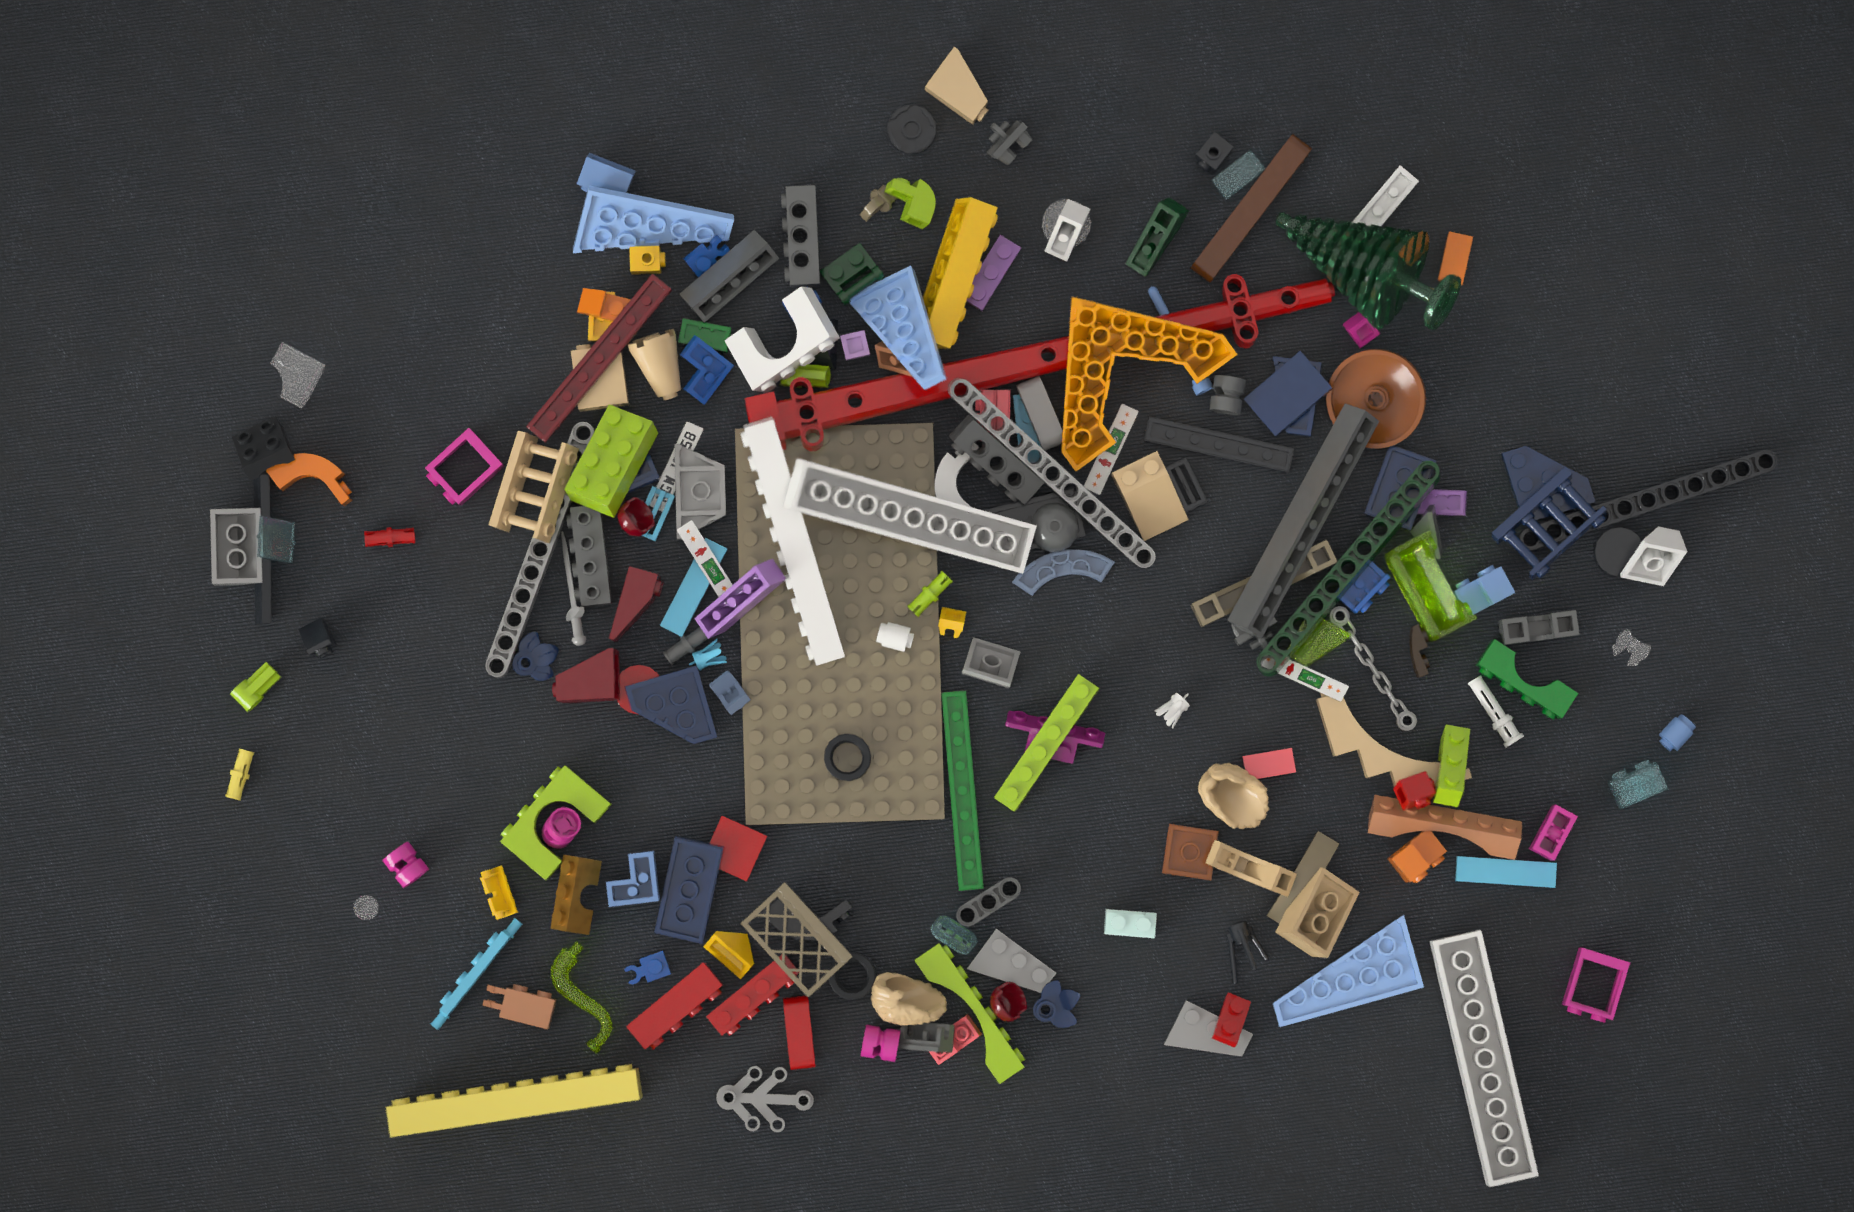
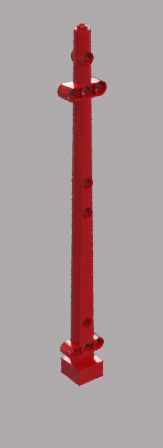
[745,274,1335,451]

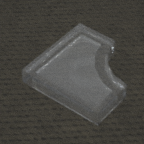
[270,342,326,409]

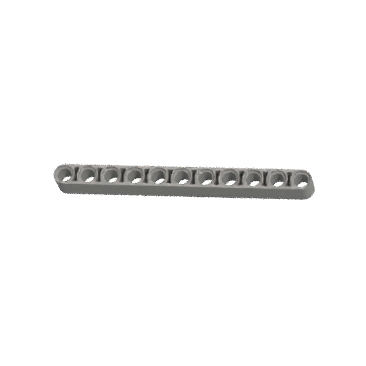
[948,378,1156,568]
[485,422,595,678]

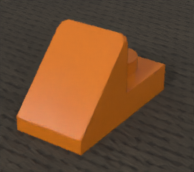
[577,288,631,321]

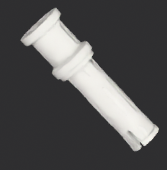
[1468,675,1524,748]

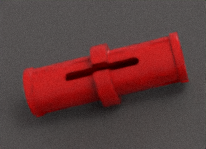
[364,527,415,547]

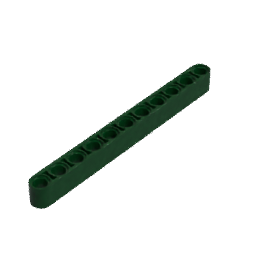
[1257,461,1441,677]

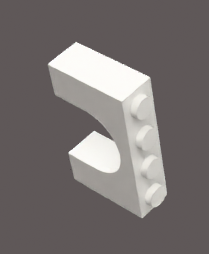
[725,286,840,393]

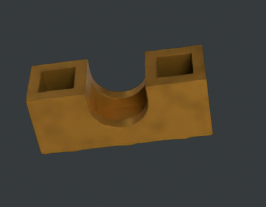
[551,855,602,935]

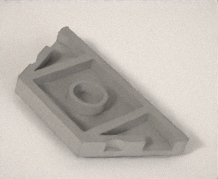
[674,444,726,540]

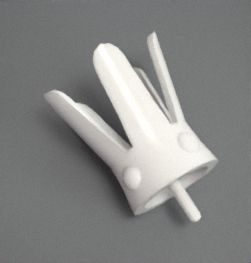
[1155,693,1190,729]

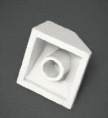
[1620,527,1687,586]

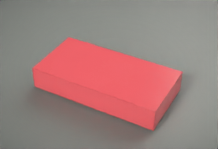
[1242,748,1296,779]

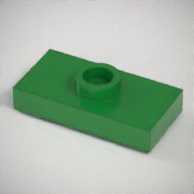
[678,318,732,353]

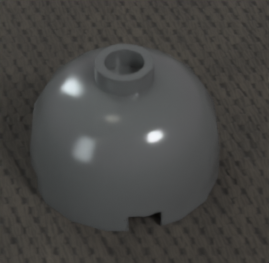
[1030,503,1079,552]

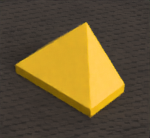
[704,931,754,979]

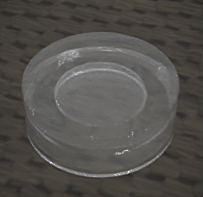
[354,895,380,920]

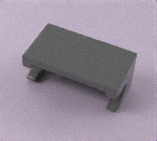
[898,1022,954,1052]

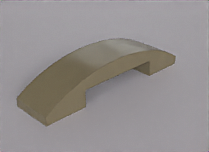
[1267,831,1339,923]

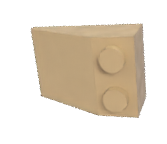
[1111,451,1188,541]
[1276,867,1360,958]

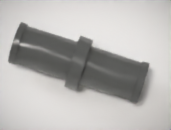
[663,627,708,665]

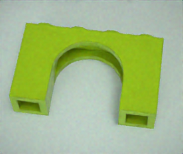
[500,765,612,880]

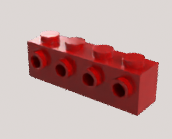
[706,954,799,1036]
[626,962,723,1049]

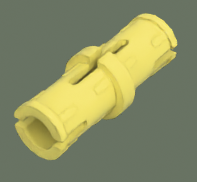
[225,749,254,801]

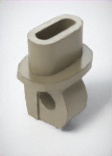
[860,185,897,222]

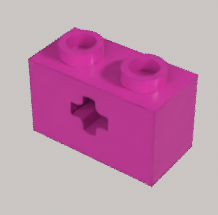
[1529,805,1578,861]

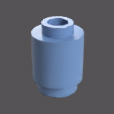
[1659,714,1696,751]

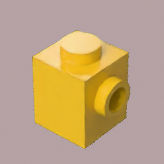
[629,246,666,275]

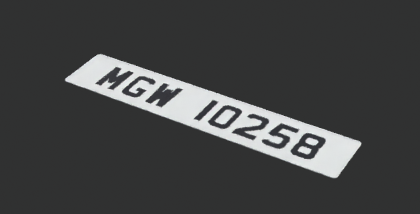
[650,422,703,512]

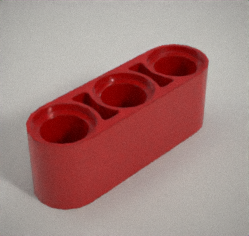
[783,995,816,1070]

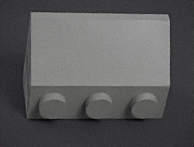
[210,508,263,586]

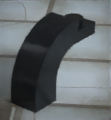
[762,899,852,940]

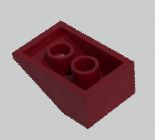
[609,566,664,642]

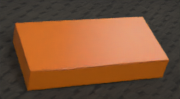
[1438,231,1473,286]

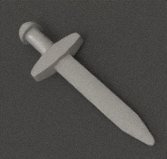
[561,531,586,646]

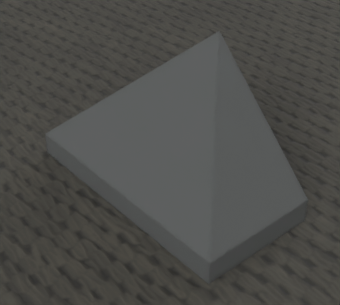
[1410,504,1443,559]

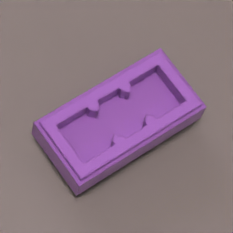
[1417,490,1467,516]

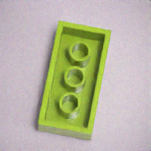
[564,405,658,518]

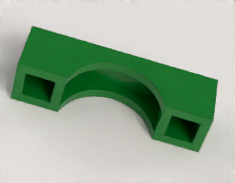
[1476,639,1578,720]

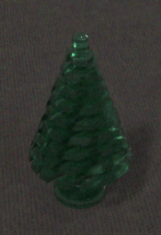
[1276,212,1461,330]

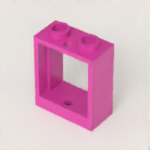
[425,428,504,506]
[1562,947,1630,1023]

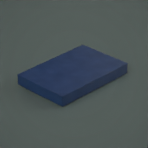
[1244,351,1333,437]
[1364,445,1437,531]

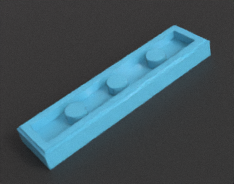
[660,538,728,637]
[1455,856,1557,888]

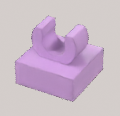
[840,330,870,361]

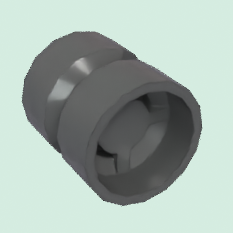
[1209,375,1246,415]

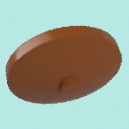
[1326,349,1426,449]

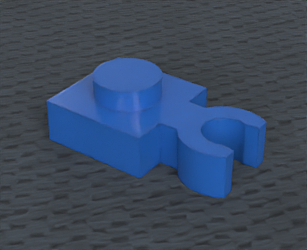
[683,235,730,278]
[624,951,671,984]

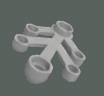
[716,1066,814,1132]

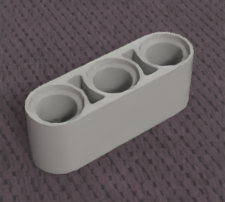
[1016,376,1063,451]

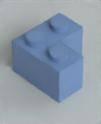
[1452,565,1515,619]
[606,851,660,907]

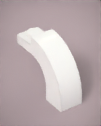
[935,443,979,507]

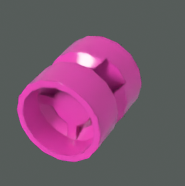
[542,807,581,849]
[382,841,429,888]
[861,1025,900,1062]

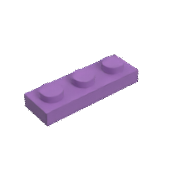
[966,235,1021,311]

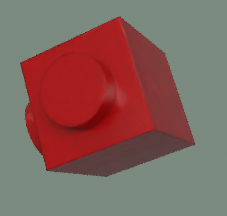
[1393,771,1436,811]

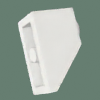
[1045,199,1090,261]

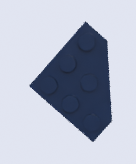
[1501,446,1595,521]
[624,665,717,744]

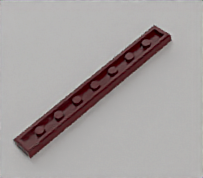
[526,274,672,443]

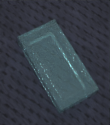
[1211,150,1265,200]

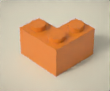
[1387,831,1447,883]

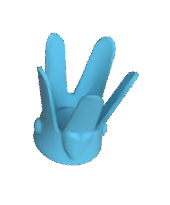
[689,639,727,670]

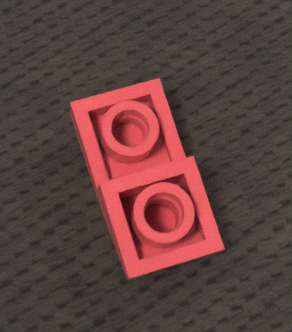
[929,1014,982,1065]

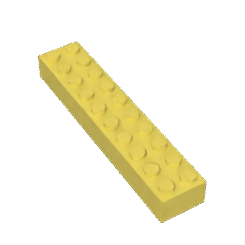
[386,1064,643,1137]

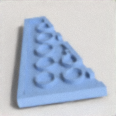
[573,186,734,253]
[850,266,946,390]
[1273,915,1424,1027]

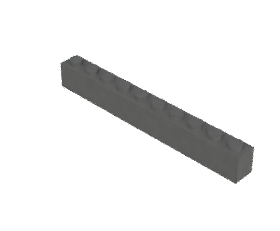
[1227,403,1379,639]

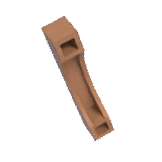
[1368,795,1522,860]

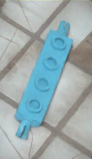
[431,918,523,1030]

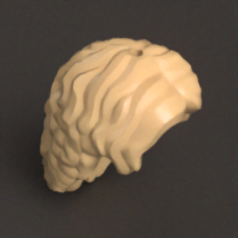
[1198,763,1269,829]
[871,972,947,1026]

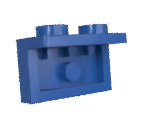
[1334,562,1390,614]

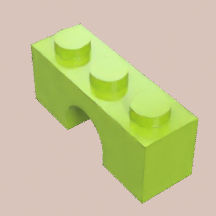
[1433,725,1470,807]

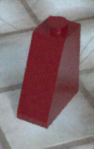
[552,648,620,703]

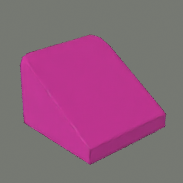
[1343,310,1380,348]

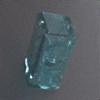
[1608,760,1668,809]

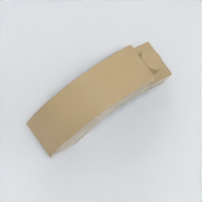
[1206,840,1297,897]

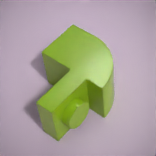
[884,178,936,229]

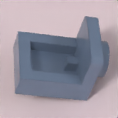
[709,671,751,715]

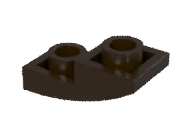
[1409,624,1430,678]

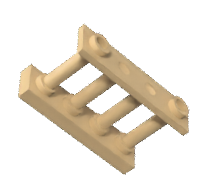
[489,431,579,543]

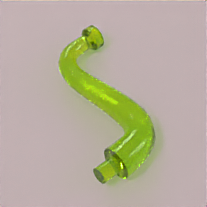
[550,941,612,1054]

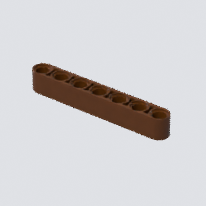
[1190,134,1312,283]

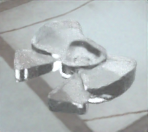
[1612,629,1651,666]

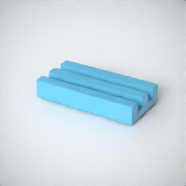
[642,486,675,542]

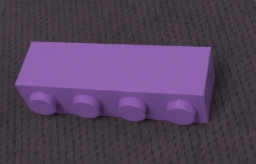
[694,559,786,639]

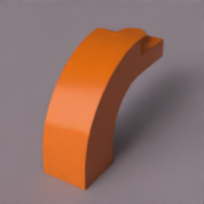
[266,453,352,506]

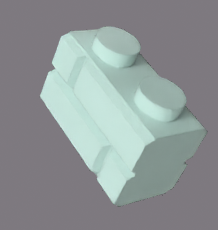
[1104,909,1157,938]

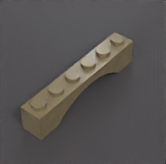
[1190,540,1337,627]

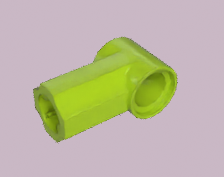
[780,364,831,388]
[230,662,282,712]

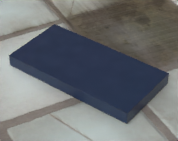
[654,836,724,944]

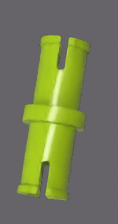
[907,571,953,617]

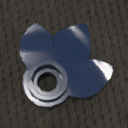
[512,631,559,681]
[1033,980,1080,1028]

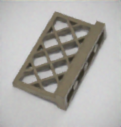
[741,883,853,997]

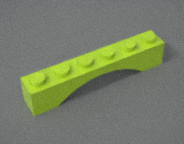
[994,674,1100,812]
[915,943,1025,1084]

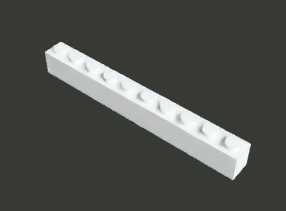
[740,417,845,666]

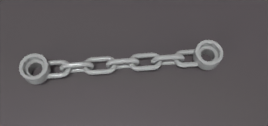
[1329,606,1417,731]

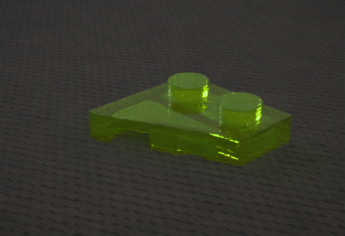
[1287,619,1351,667]

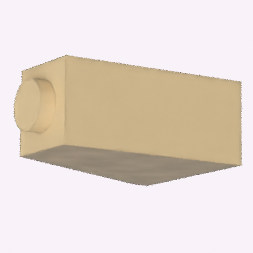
[925,47,989,125]

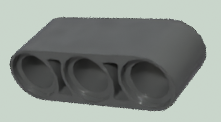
[956,877,1021,926]

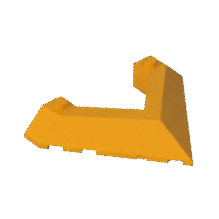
[1061,297,1237,471]

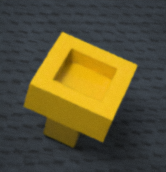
[938,607,966,638]

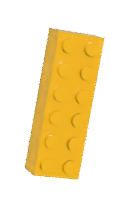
[923,197,998,349]

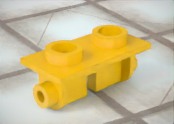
[480,865,518,920]

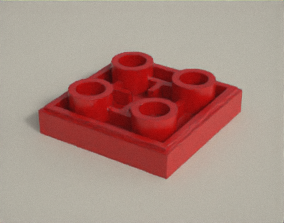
[710,816,767,881]

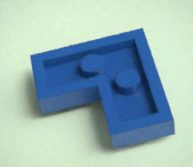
[680,335,734,405]

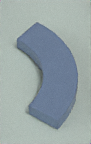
[1012,549,1115,596]

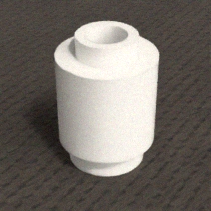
[876,622,914,652]

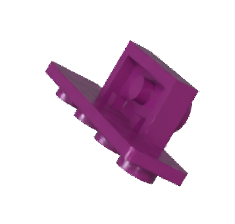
[1005,711,1105,764]

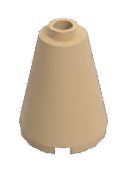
[627,329,681,400]

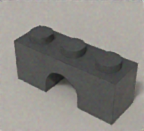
[1498,610,1579,645]

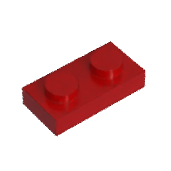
[1212,992,1251,1048]

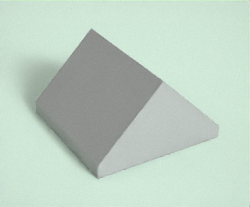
[962,637,1020,688]

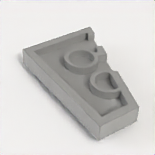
[967,929,1056,993]
[1164,1000,1253,1056]

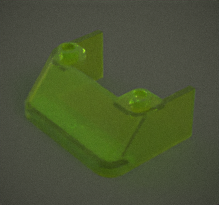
[1384,530,1477,642]

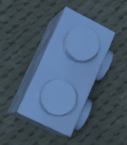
[577,153,635,193]

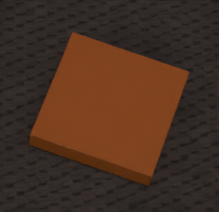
[1162,824,1219,880]

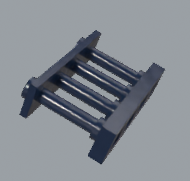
[1492,466,1607,580]

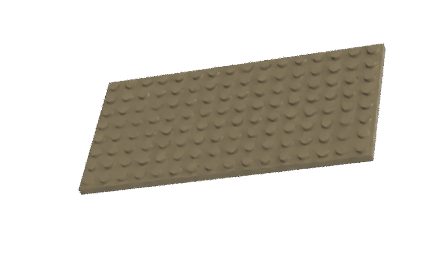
[735,423,945,825]

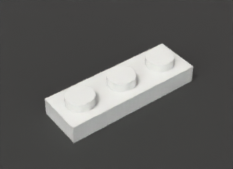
[1352,166,1419,239]

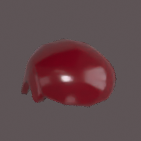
[617,497,655,537]
[990,981,1027,1022]

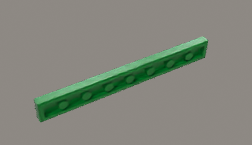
[941,691,984,891]

